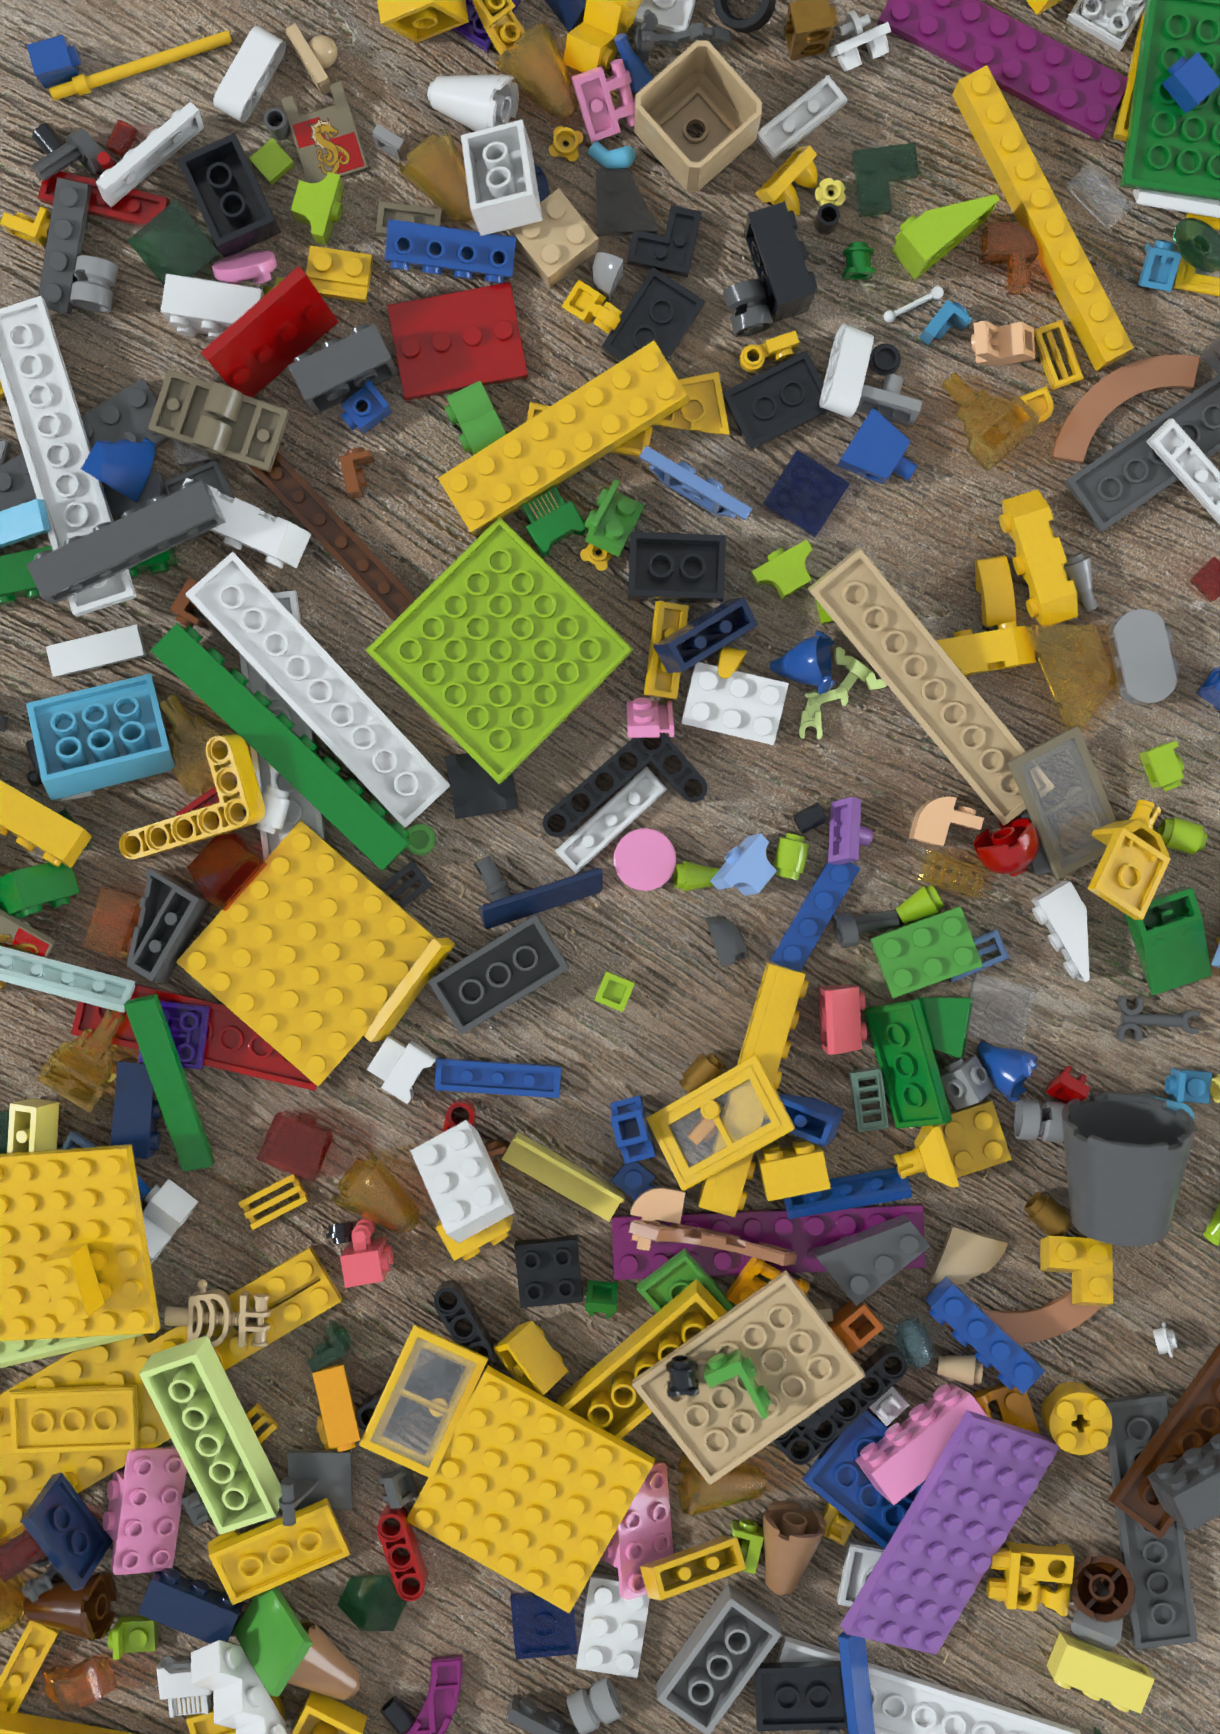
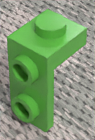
[704,1349,772,1419]

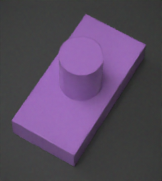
[828,797,873,865]

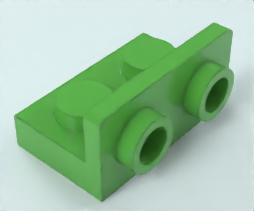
[584,479,645,557]

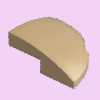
[929,1225,1008,1285]

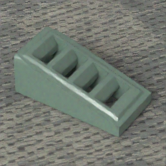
[848,1066,889,1133]

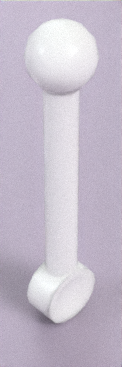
[883,286,944,323]

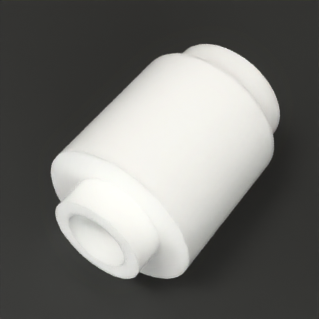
[256,785,291,834]

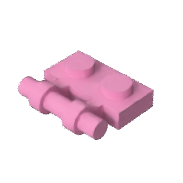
[571,59,636,143]

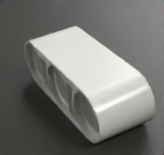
[213,26,286,123]
[819,324,874,418]

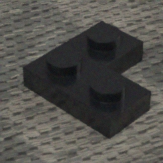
[627,205,702,277]

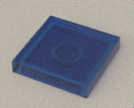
[510,1592,578,1660]

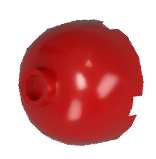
[973,818,1039,876]

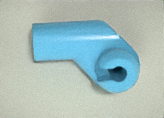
[587,141,636,172]

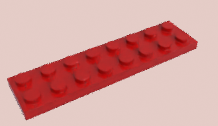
[71,983,317,1091]

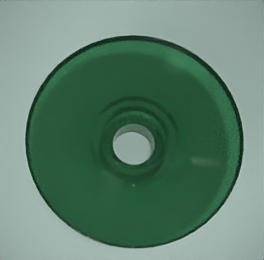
[1173,218,1220,273]

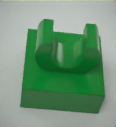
[585,1280,618,1318]

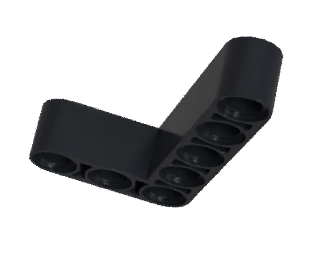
[542,733,707,837]
[356,1280,495,1431]
[773,1344,908,1465]

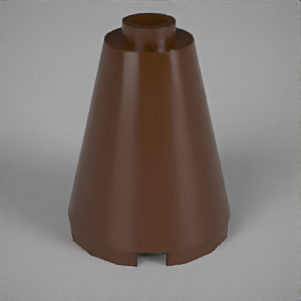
[23,1573,117,1640]

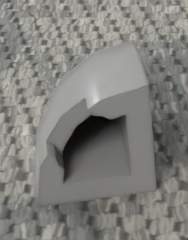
[592,252,624,302]
[1071,1609,1124,1652]

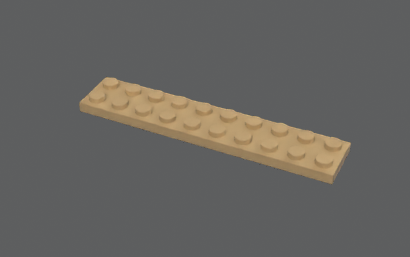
[808,547,1054,826]

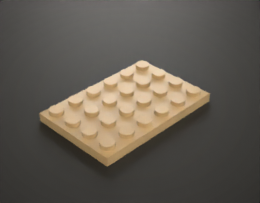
[632,1271,865,1485]

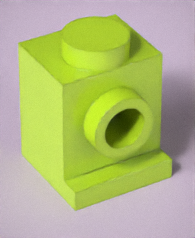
[1139,741,1184,791]

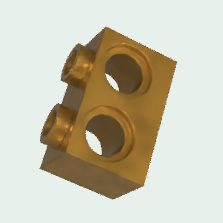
[784,0,837,61]

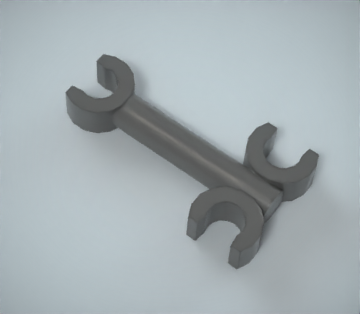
[1116,996,1201,1041]

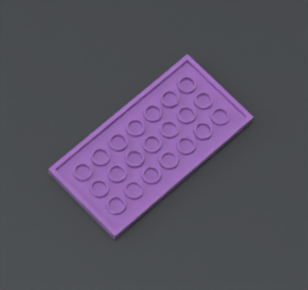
[840,1410,1060,1655]

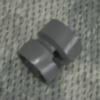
[723,279,774,337]

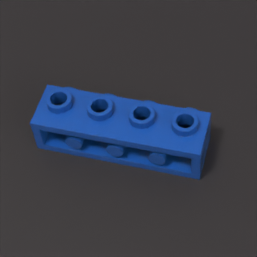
[384,219,516,284]
[925,1276,1045,1394]

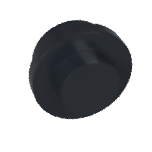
[869,344,901,376]
[326,1222,354,1244]

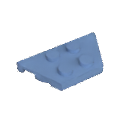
[639,446,753,520]

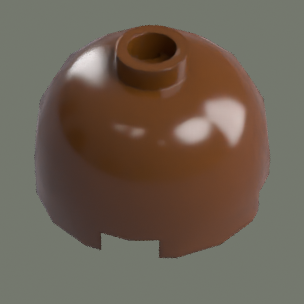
[1071,1555,1136,1623]

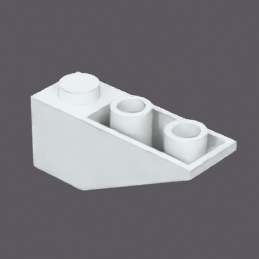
[1031,881,1090,982]

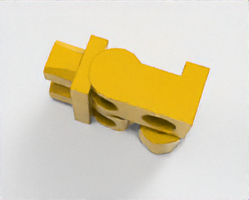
[986,1541,1074,1616]

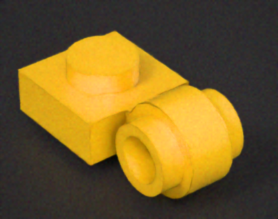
[561,279,622,334]
[739,330,800,373]

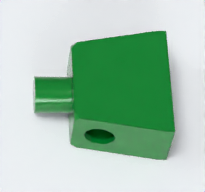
[919,996,974,1058]

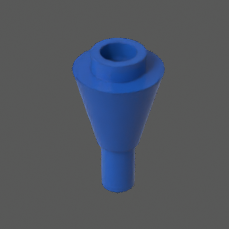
[614,33,653,95]

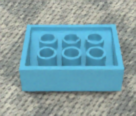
[26,673,176,801]

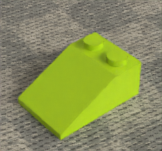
[892,194,1000,281]

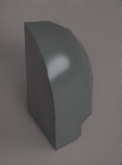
[705,916,749,967]

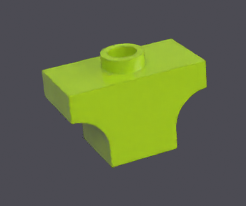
[291,172,345,246]
[750,539,813,600]

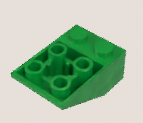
[1124,887,1212,996]

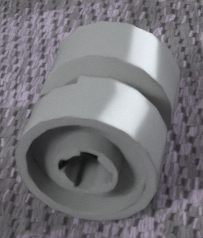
[69,255,119,313]
[1014,1099,1065,1143]
[566,1677,623,1734]

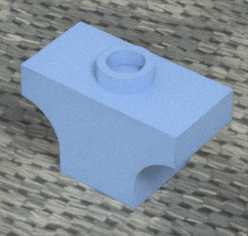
[710,833,777,896]

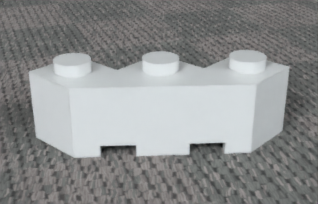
[183,478,311,569]
[143,1179,199,1264]
[191,1640,287,1734]

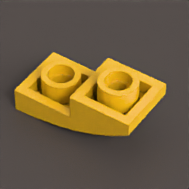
[472,0,530,59]
[975,555,1016,627]

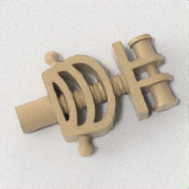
[164,1279,271,1348]

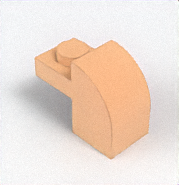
[971,321,1036,365]
[908,797,984,846]
[630,1187,686,1251]

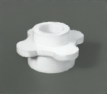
[1153,1322,1178,1358]

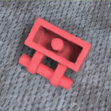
[340,1217,394,1288]

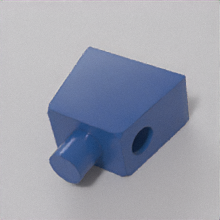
[837,408,918,485]

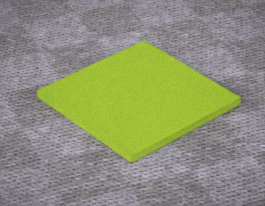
[365,516,634,785]

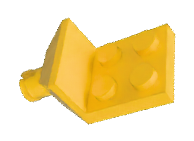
[1087,800,1171,920]
[893,1099,1012,1188]

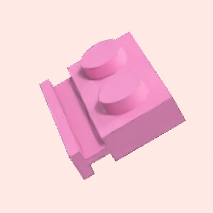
[626,698,674,738]

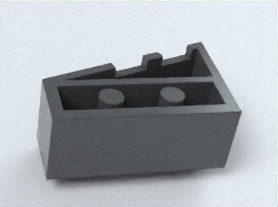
[126,868,213,982]
[812,1214,930,1306]

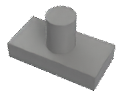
[856,374,923,426]

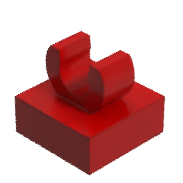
[1046,1066,1091,1104]

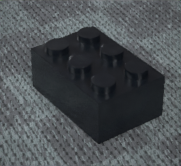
[177,133,281,257]
[744,201,817,323]
[628,532,726,604]

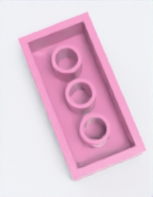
[855,1383,987,1505]

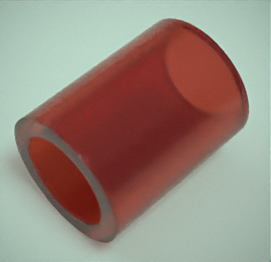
[106,120,138,158]

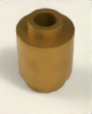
[679,1052,724,1093]
[1024,1191,1072,1236]

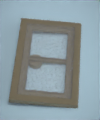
[1007,725,1116,880]

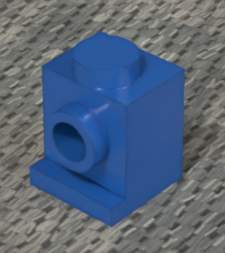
[340,380,392,435]

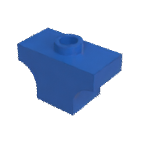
[610,1095,657,1165]

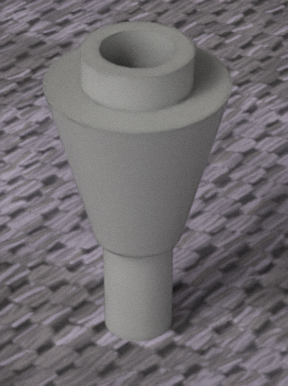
[1064,552,1097,612]

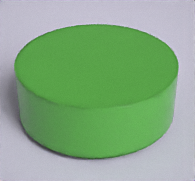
[407,824,436,855]

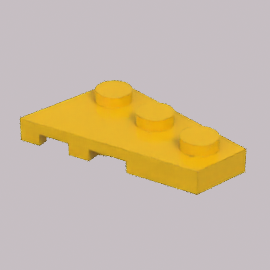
[652,372,730,436]

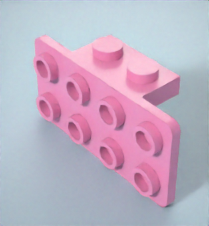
[103,1447,187,1575]
[601,1461,673,1600]

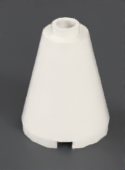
[427,75,519,131]

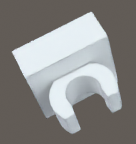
[869,1386,910,1426]

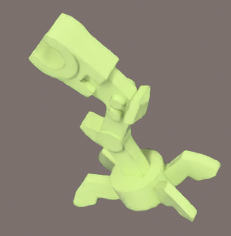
[799,647,887,739]

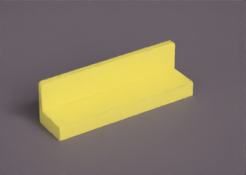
[501,1131,625,1222]

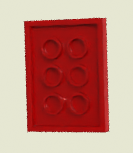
[200,266,338,398]
[387,282,528,401]

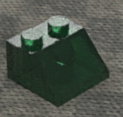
[127,199,219,285]

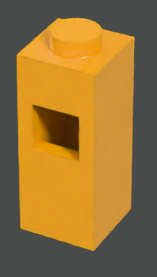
[312,1362,362,1452]

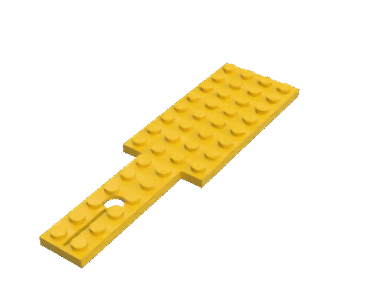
[0,1246,343,1539]

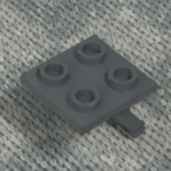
[279,1449,353,1526]

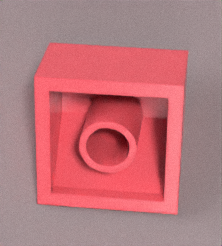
[818,984,867,1055]

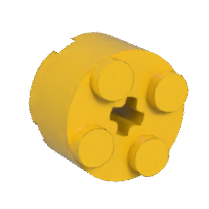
[1041,1381,1112,1455]

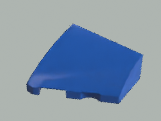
[81,438,155,502]

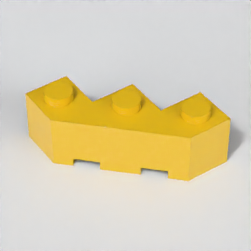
[563,0,643,73]
[999,489,1078,628]
[936,621,1036,677]

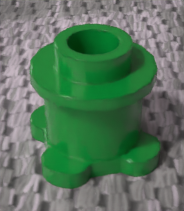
[842,242,876,281]

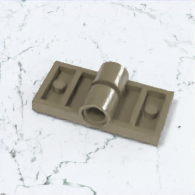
[148,369,290,473]

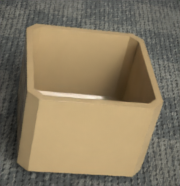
[634,40,762,192]

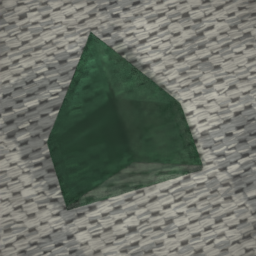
[337,1574,407,1631]

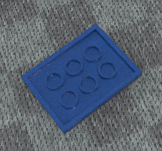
[802,1410,925,1549]

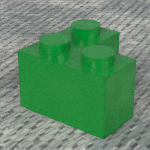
[0,862,80,920]

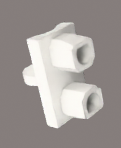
[828,10,891,72]

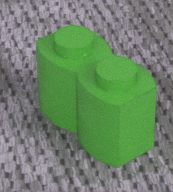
[444,381,506,455]

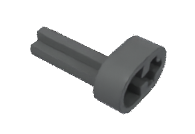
[32,128,103,182]
[832,909,899,948]

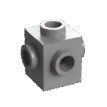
[940,1056,994,1110]

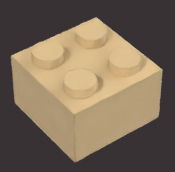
[509,188,599,289]

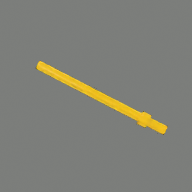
[49,30,233,101]

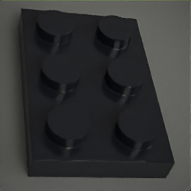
[601,267,705,362]
[723,350,830,451]
[755,1661,848,1731]

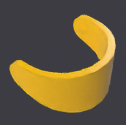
[717,646,748,679]

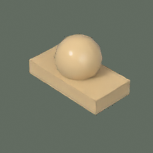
[285,23,338,95]

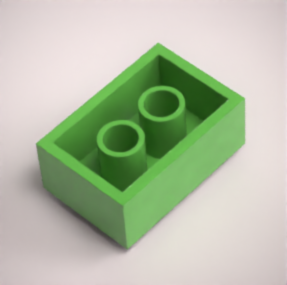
[868,906,983,998]

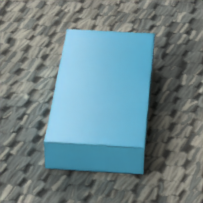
[0,499,51,548]

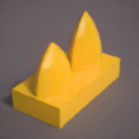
[755,145,818,215]

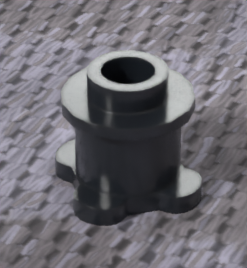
[666,1355,699,1397]

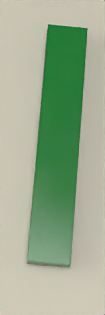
[124,994,215,1172]

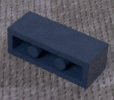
[653,597,758,673]
[111,1058,163,1159]
[137,1568,245,1644]

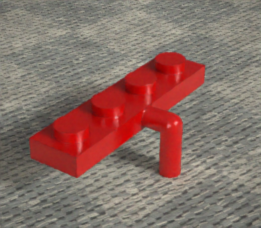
[38,152,170,232]

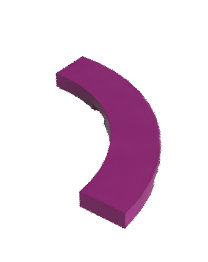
[404,1654,463,1734]

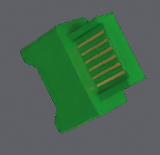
[521,486,588,558]

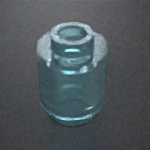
[895,1318,935,1368]

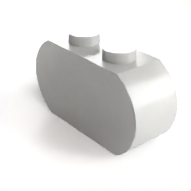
[1106,609,1179,705]

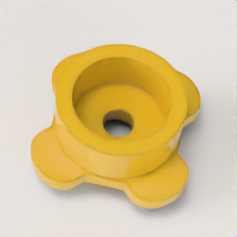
[549,126,583,162]
[580,543,615,571]

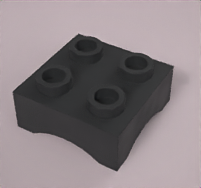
[445,753,519,819]
[514,1235,583,1308]

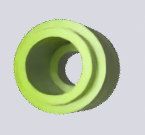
[1157,817,1208,855]
[773,833,810,880]

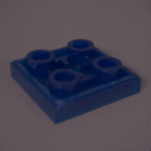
[763,450,850,538]

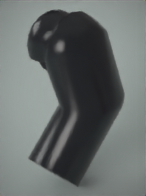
[25,739,43,787]

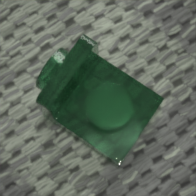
[307,1320,351,1372]

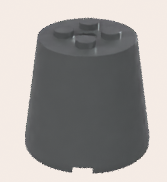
[1062,1092,1196,1246]

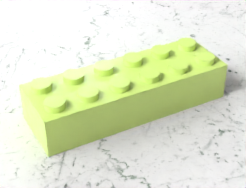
[139,1335,282,1535]

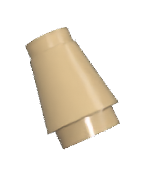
[937,1355,983,1386]

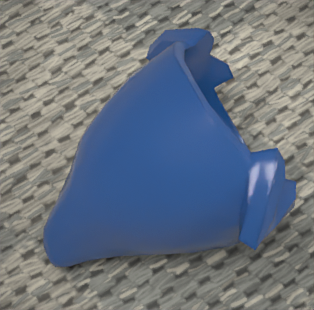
[770,630,837,694]
[977,1041,1038,1102]

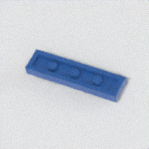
[770,860,860,971]
[434,1058,562,1098]
[783,1167,912,1219]

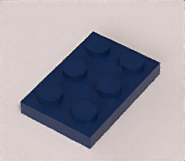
[20,1472,113,1591]

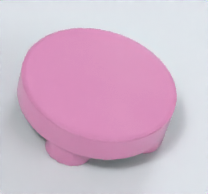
[212,250,277,285]
[614,828,676,891]

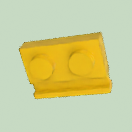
[306,245,374,303]

